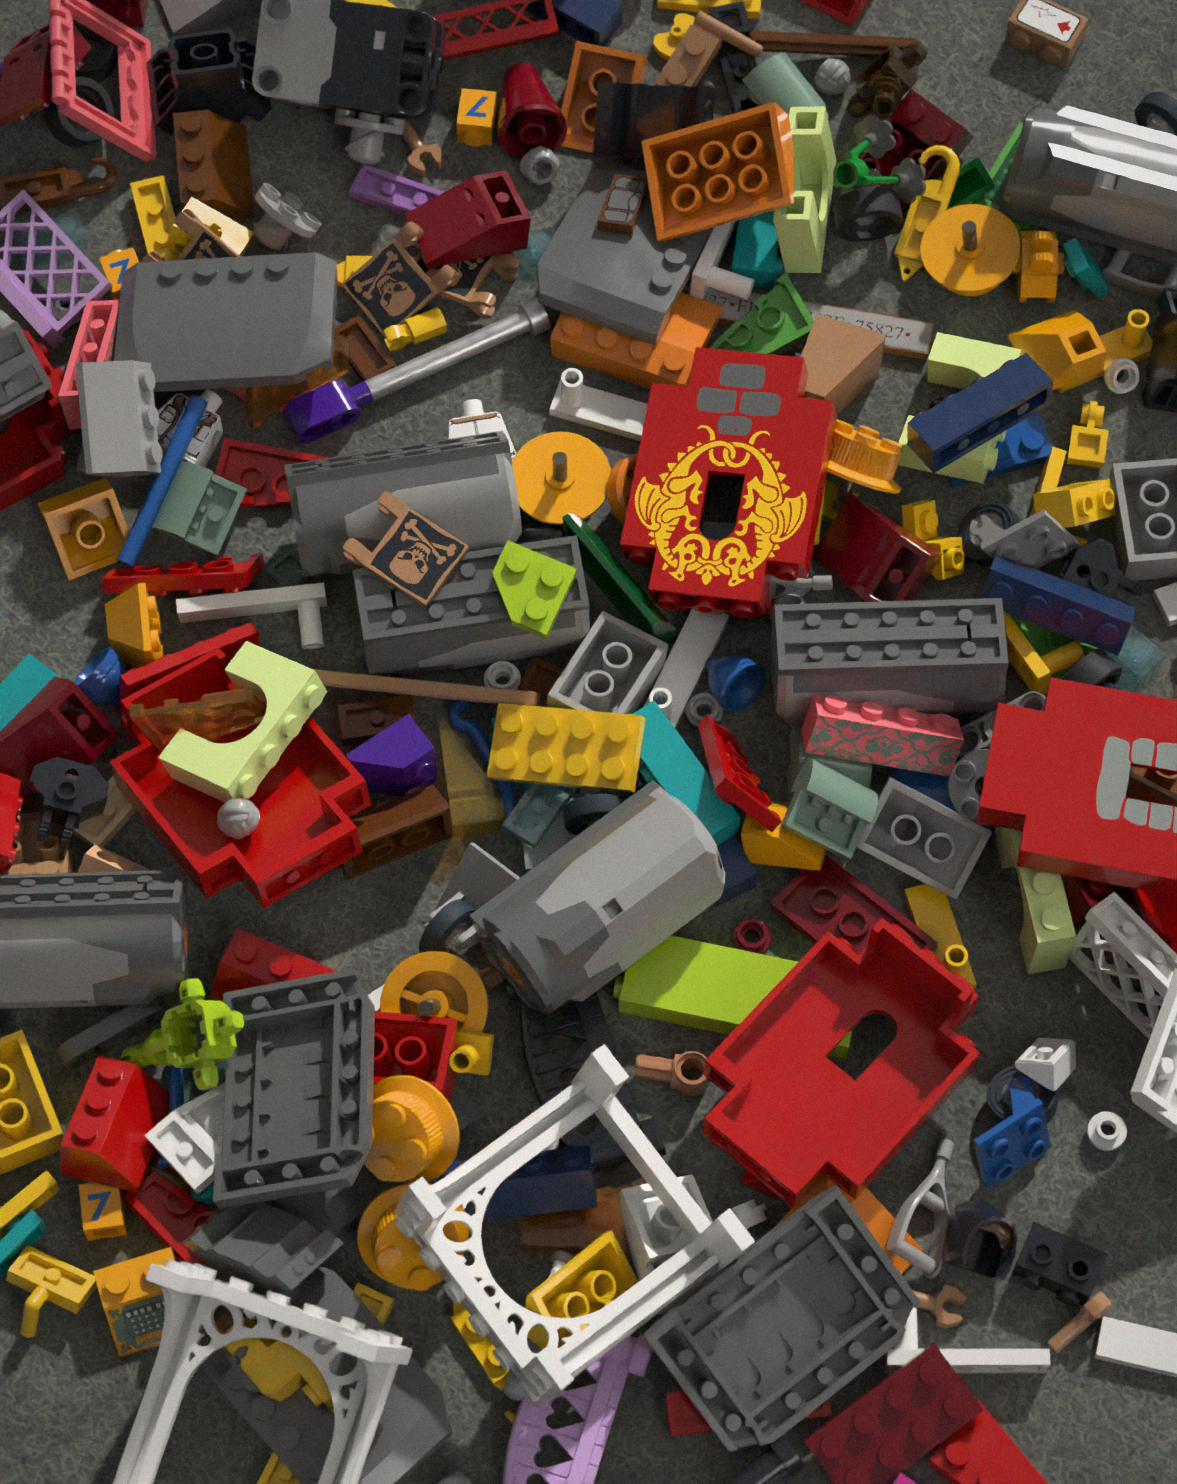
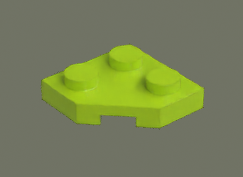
[492,540,577,640]

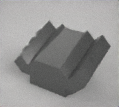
[182,1203,343,1305]

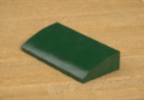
[562,513,678,644]

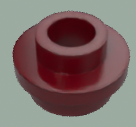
[733,918,771,954]

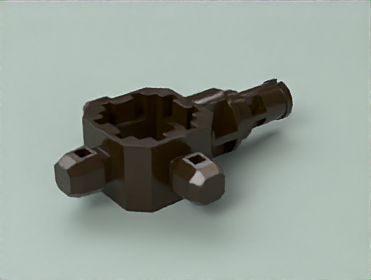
[847,41,928,119]

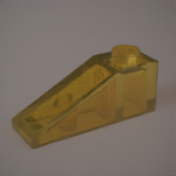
[438,721,505,839]

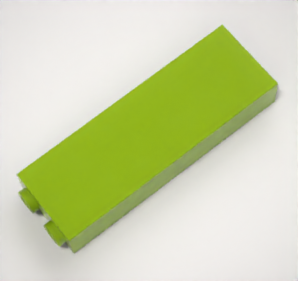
[613,935,852,1059]

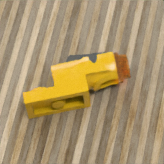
[215,1310,334,1412]

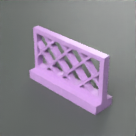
[0,189,113,348]

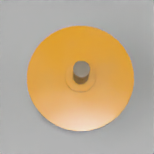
[920,204,1021,296]
[512,432,611,525]

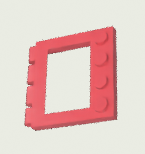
[48,0,157,162]

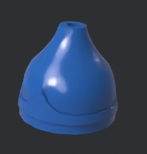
[74,646,128,705]
[705,654,765,713]

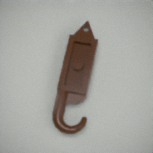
[0,157,117,214]

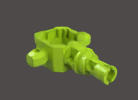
[121,979,244,1090]

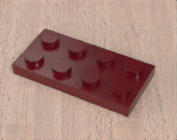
[770,854,938,955]
[803,1343,983,1484]

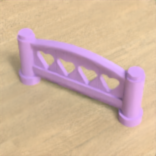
[503,1334,653,1484]

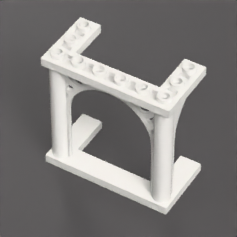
[394,1044,755,1408]
[113,1259,413,1484]

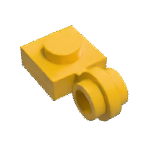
[1067,401,1109,469]

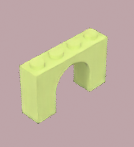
[773,107,836,273]
[898,332,1021,483]
[158,641,328,802]
[994,826,1076,974]

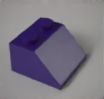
[346,714,438,797]

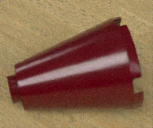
[497,63,567,159]

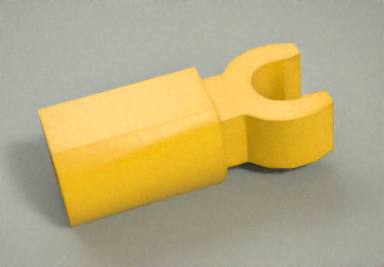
[383,307,447,353]

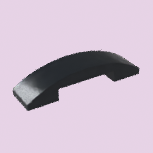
[709,1,758,114]

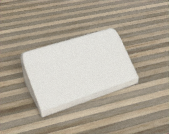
[1015,1038,1076,1091]

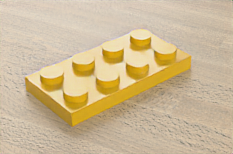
[487,703,646,793]

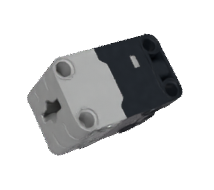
[252,0,446,119]

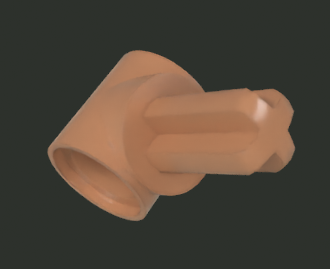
[634,1051,709,1096]

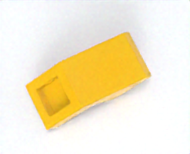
[902,500,965,580]

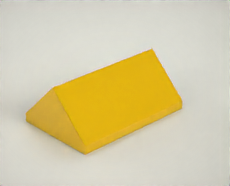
[521,1230,638,1349]

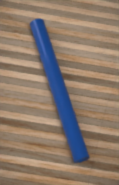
[117,395,208,568]

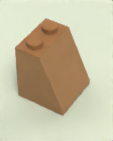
[801,314,886,415]

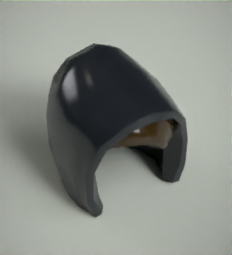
[943,1201,1017,1280]

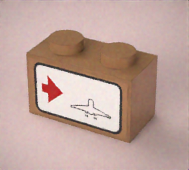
[1005,0,1089,68]

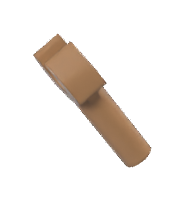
[401,118,442,177]
[913,1285,967,1328]
[1047,1291,1113,1354]

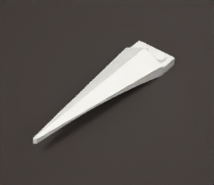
[145,985,384,1195]

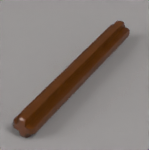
[749,30,918,57]

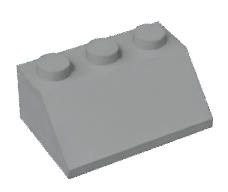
[76,360,162,478]

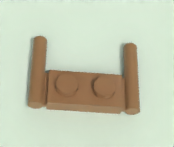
[655,11,763,86]

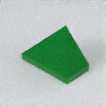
[939,156,996,210]

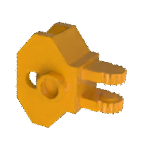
[1012,231,1064,303]

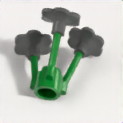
[833,114,926,204]

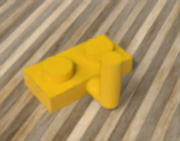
[6,1245,97,1338]

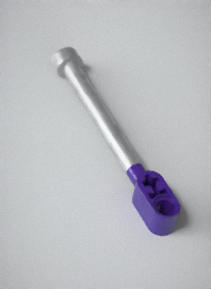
[283,296,550,444]

